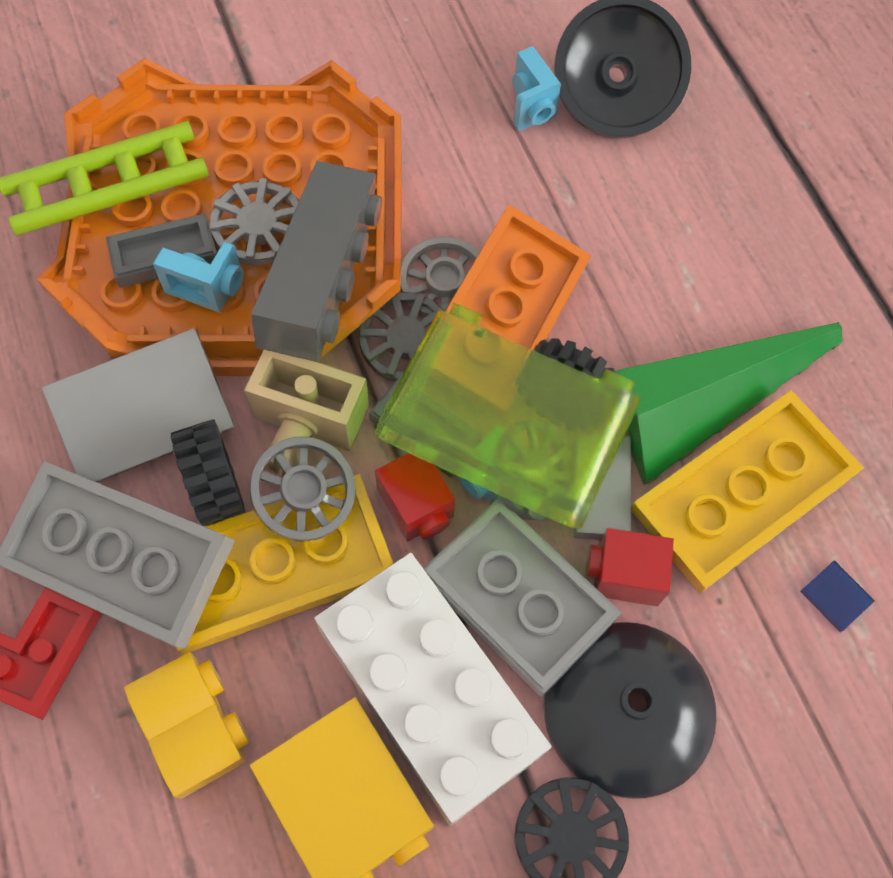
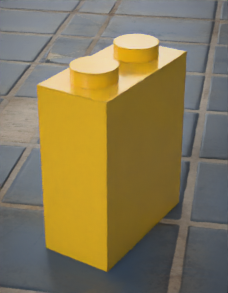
[249,697,434,878]

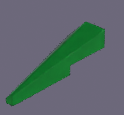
[614,322,843,485]

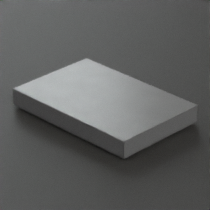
[41,329,236,483]
[423,498,622,697]

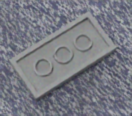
[0,461,235,649]

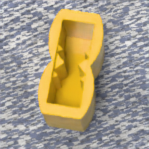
[124,652,250,799]

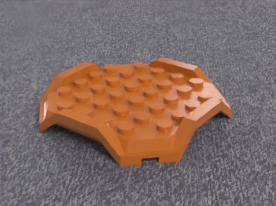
[36,58,402,376]

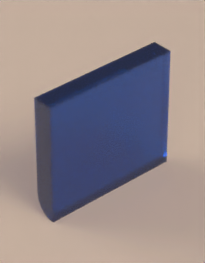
[800,560,875,633]

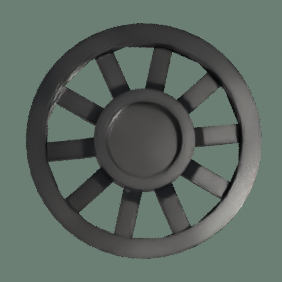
[514,777,629,878]

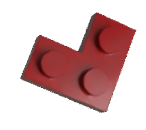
[0,587,102,720]

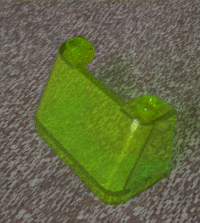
[374,302,643,528]

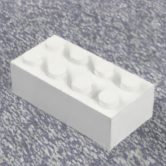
[314,553,552,827]

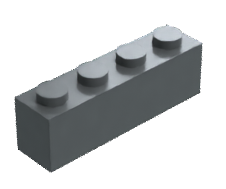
[251,161,382,362]

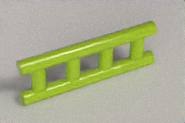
[0,121,209,236]

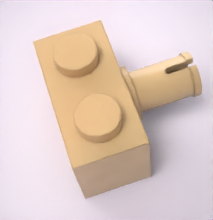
[244,350,369,477]

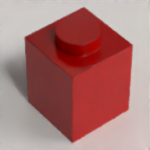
[375,446,456,542]
[586,528,674,607]

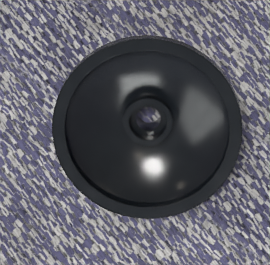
[554,0,692,138]
[543,622,717,799]

